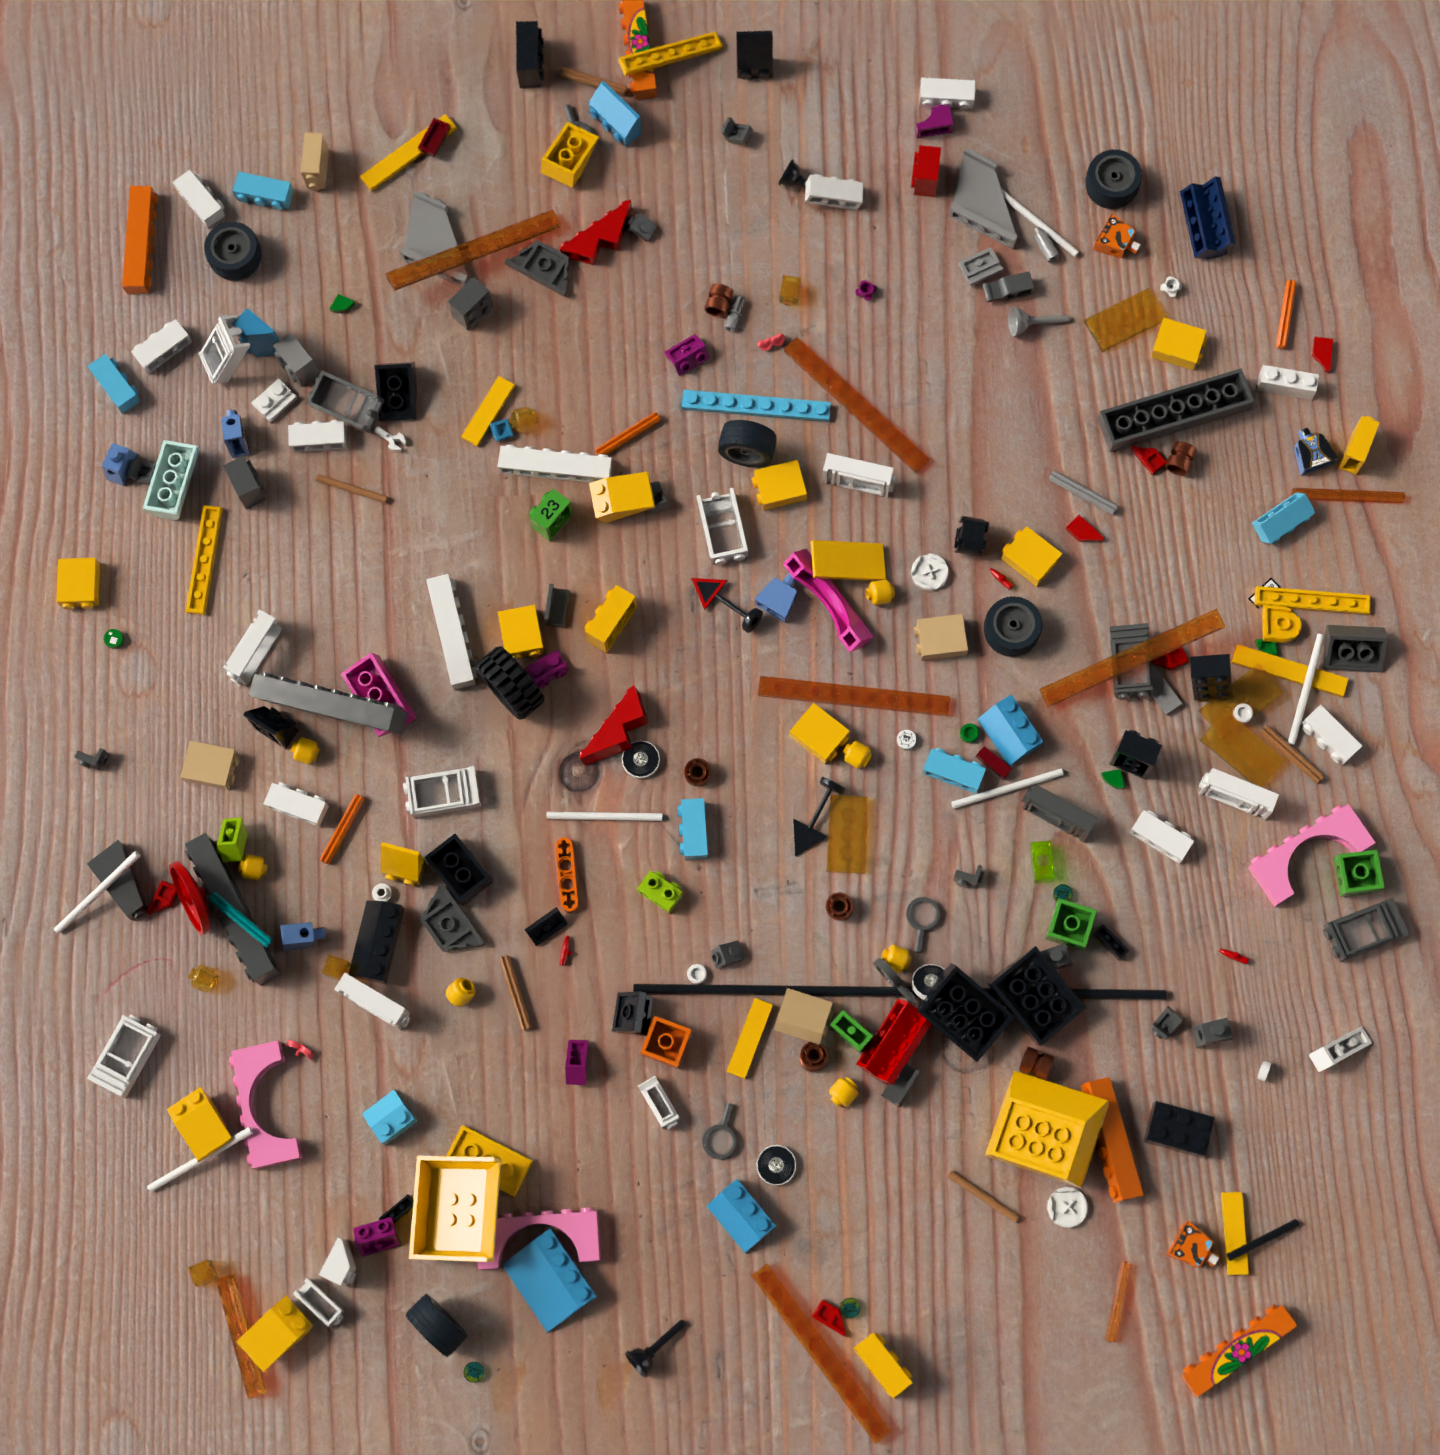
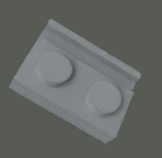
[958,247,1003,287]

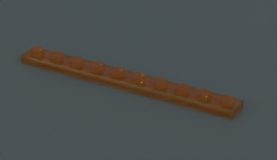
[386,209,561,291]
[784,337,929,474]
[1039,609,1225,708]
[758,676,950,716]
[751,1264,892,1444]

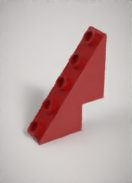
[560,199,632,265]
[579,685,649,766]

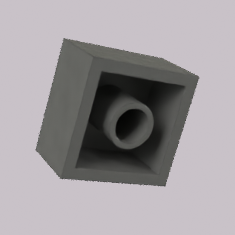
[448,277,493,330]
[223,456,266,509]

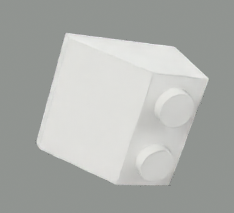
[319,1238,357,1287]

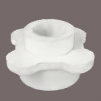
[1160,276,1182,297]

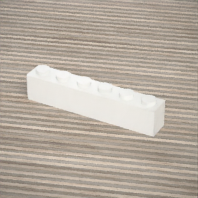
[497,445,613,483]
[426,574,478,690]

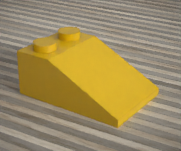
[541,122,599,188]
[589,472,655,524]
[381,842,427,887]
[167,1087,233,1162]
[237,1296,313,1373]

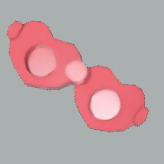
[757,333,785,351]
[284,1039,315,1061]

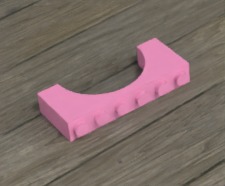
[1248,804,1375,907]
[229,1040,303,1170]
[478,1208,601,1270]

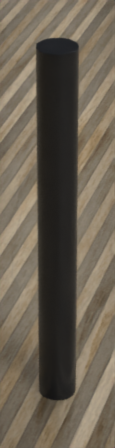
[1226,1219,1299,1261]

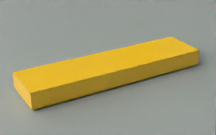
[461,376,515,447]
[726,998,773,1079]
[1221,1192,1249,1275]

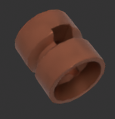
[704,283,734,318]
[1165,441,1197,476]
[1019,1046,1054,1080]

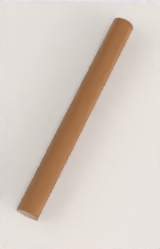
[316,474,388,503]
[947,1170,1019,1223]

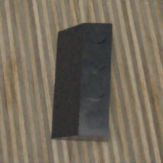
[348,901,405,984]

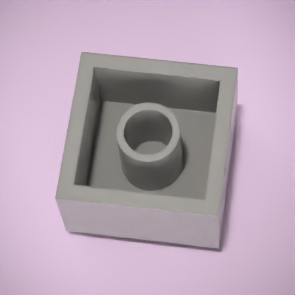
[273,333,319,387]

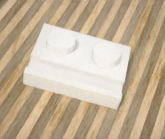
[251,378,298,423]

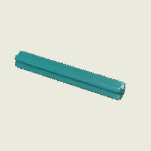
[209,892,273,947]

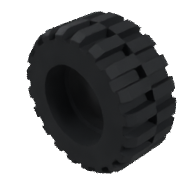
[475,646,545,720]

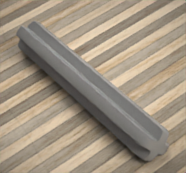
[1049,471,1118,514]

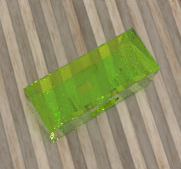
[1029,841,1055,883]

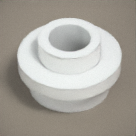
[372,883,392,902]

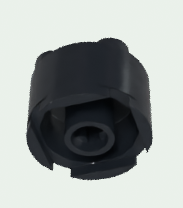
[954,516,989,557]

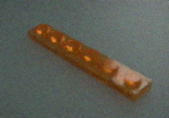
[216,1274,267,1399]

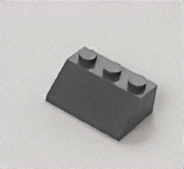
[1324,625,1388,672]

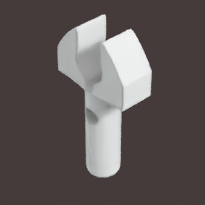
[374,426,406,452]

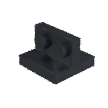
[612,992,653,1036]

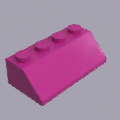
[341,652,417,737]

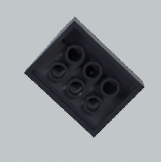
[986,946,1086,1046]
[917,963,1015,1062]

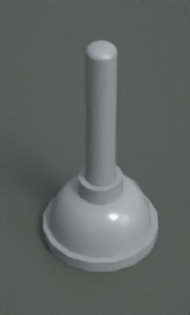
[1008,307,1070,336]

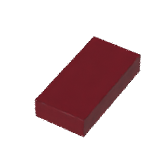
[418,118,451,157]

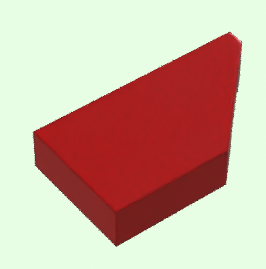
[1312,337,1333,373]
[1065,515,1104,542]
[1152,645,1189,670]
[145,880,178,915]
[812,1299,846,1337]

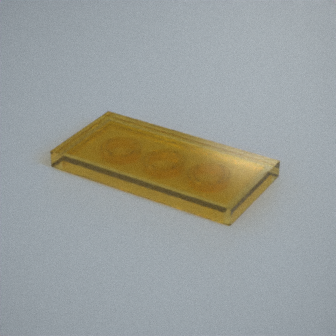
[1084,288,1167,352]
[1199,663,1284,740]
[1200,710,1285,787]
[826,795,869,874]

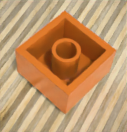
[640,1016,692,1069]

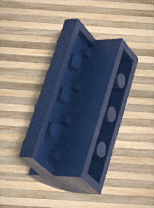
[1180,176,1236,259]

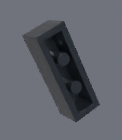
[1093,924,1129,961]
[378,1194,414,1224]

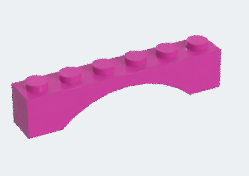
[783,548,873,652]

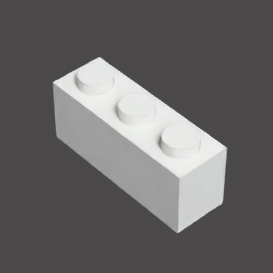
[919,78,975,110]
[172,170,225,228]
[805,174,863,210]
[131,319,192,374]
[1257,365,1319,400]
[288,420,347,453]
[1301,705,1362,765]
[263,782,329,827]
[1129,810,1194,864]

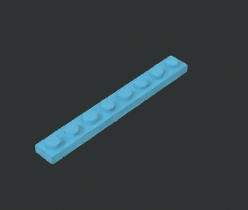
[681,390,831,422]

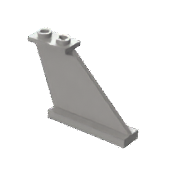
[949,148,1018,249]
[400,191,469,287]

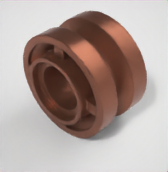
[684,758,711,786]
[826,892,854,921]
[799,1042,828,1072]

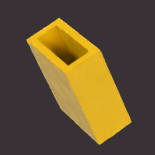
[1151,318,1208,370]
[1338,416,1380,475]
[751,460,807,511]
[1001,526,1062,587]
[56,557,100,610]
[498,605,545,661]
[789,703,850,764]

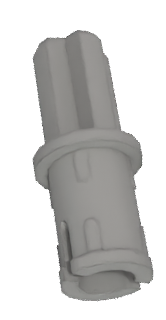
[724,295,745,332]

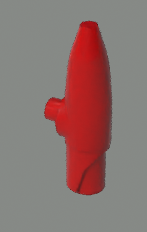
[990,568,1013,590]
[559,936,572,966]
[1219,949,1249,965]

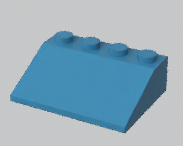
[502,1229,597,1333]

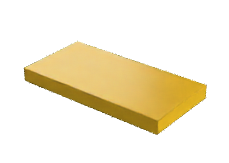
[811,540,886,581]
[446,1125,533,1197]

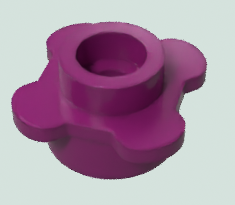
[855,280,877,301]

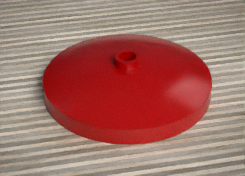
[169,861,210,936]

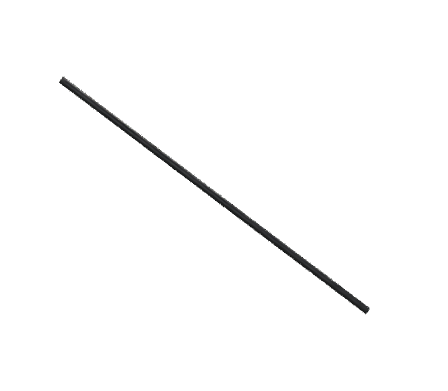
[633,984,1167,1000]

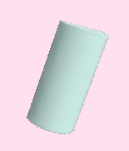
[143,440,200,520]

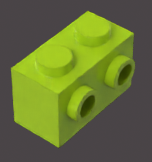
[217,817,248,862]
[637,870,683,914]

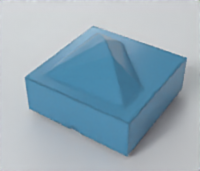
[490,418,514,442]

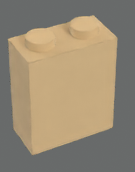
[301,132,329,191]
[913,614,968,661]
[181,741,240,790]
[774,988,834,1045]

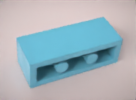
[233,171,294,210]
[87,354,141,414]
[1252,492,1315,544]
[922,748,986,794]
[677,798,708,860]

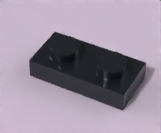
[524,907,568,946]

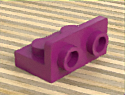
[664,334,710,376]
[524,650,569,688]
[353,1217,401,1257]

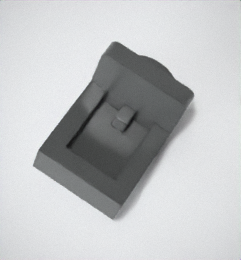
[721,117,753,145]
[625,213,657,242]
[127,459,156,484]
[650,481,670,513]
[75,748,108,770]
[953,865,984,887]
[711,940,745,969]
[1151,1006,1184,1040]

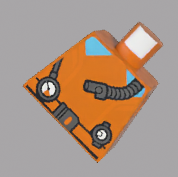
[1093,214,1141,258]
[1166,1221,1219,1268]

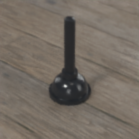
[778,159,807,187]
[625,1319,686,1378]

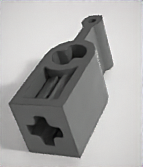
[982,271,1034,303]

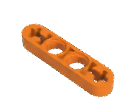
[555,837,579,913]

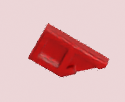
[1131,445,1167,475]

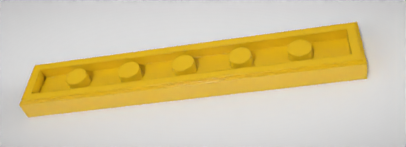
[618,31,723,76]
[360,114,457,192]
[185,505,223,615]
[1254,586,1371,615]
[1231,644,1349,697]

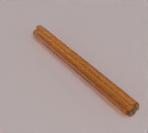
[1291,488,1405,503]

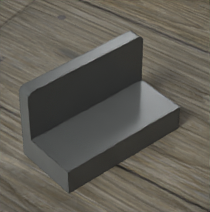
[545,584,570,628]
[881,1064,920,1107]

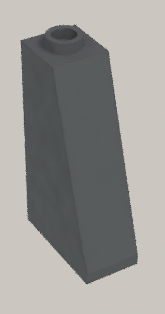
[87,840,147,920]

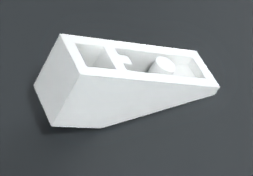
[1309,1026,1372,1072]

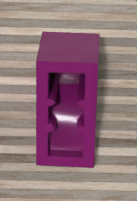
[915,105,953,139]
[565,1040,589,1085]

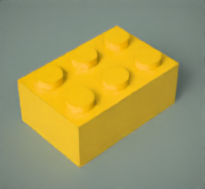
[585,585,637,653]
[853,1333,912,1399]

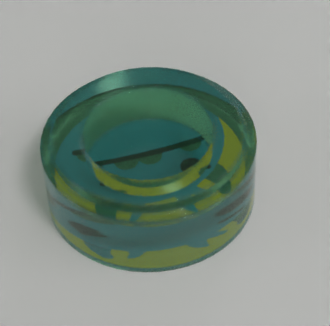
[1053,884,1073,902]
[840,1298,860,1319]
[464,1362,485,1383]

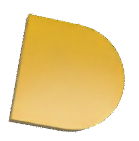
[1262,605,1302,643]

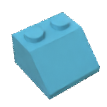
[362,1090,418,1146]

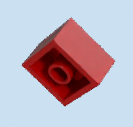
[911,145,941,197]

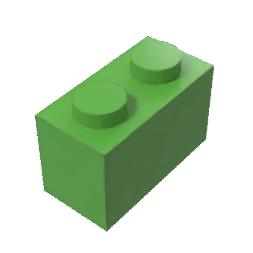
[829,1010,873,1054]

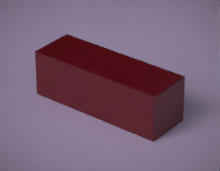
[976,746,1012,780]

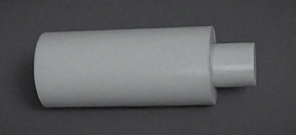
[1033,227,1060,263]

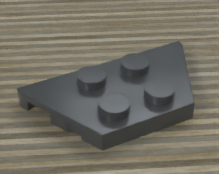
[504,240,569,297]
[420,883,485,952]

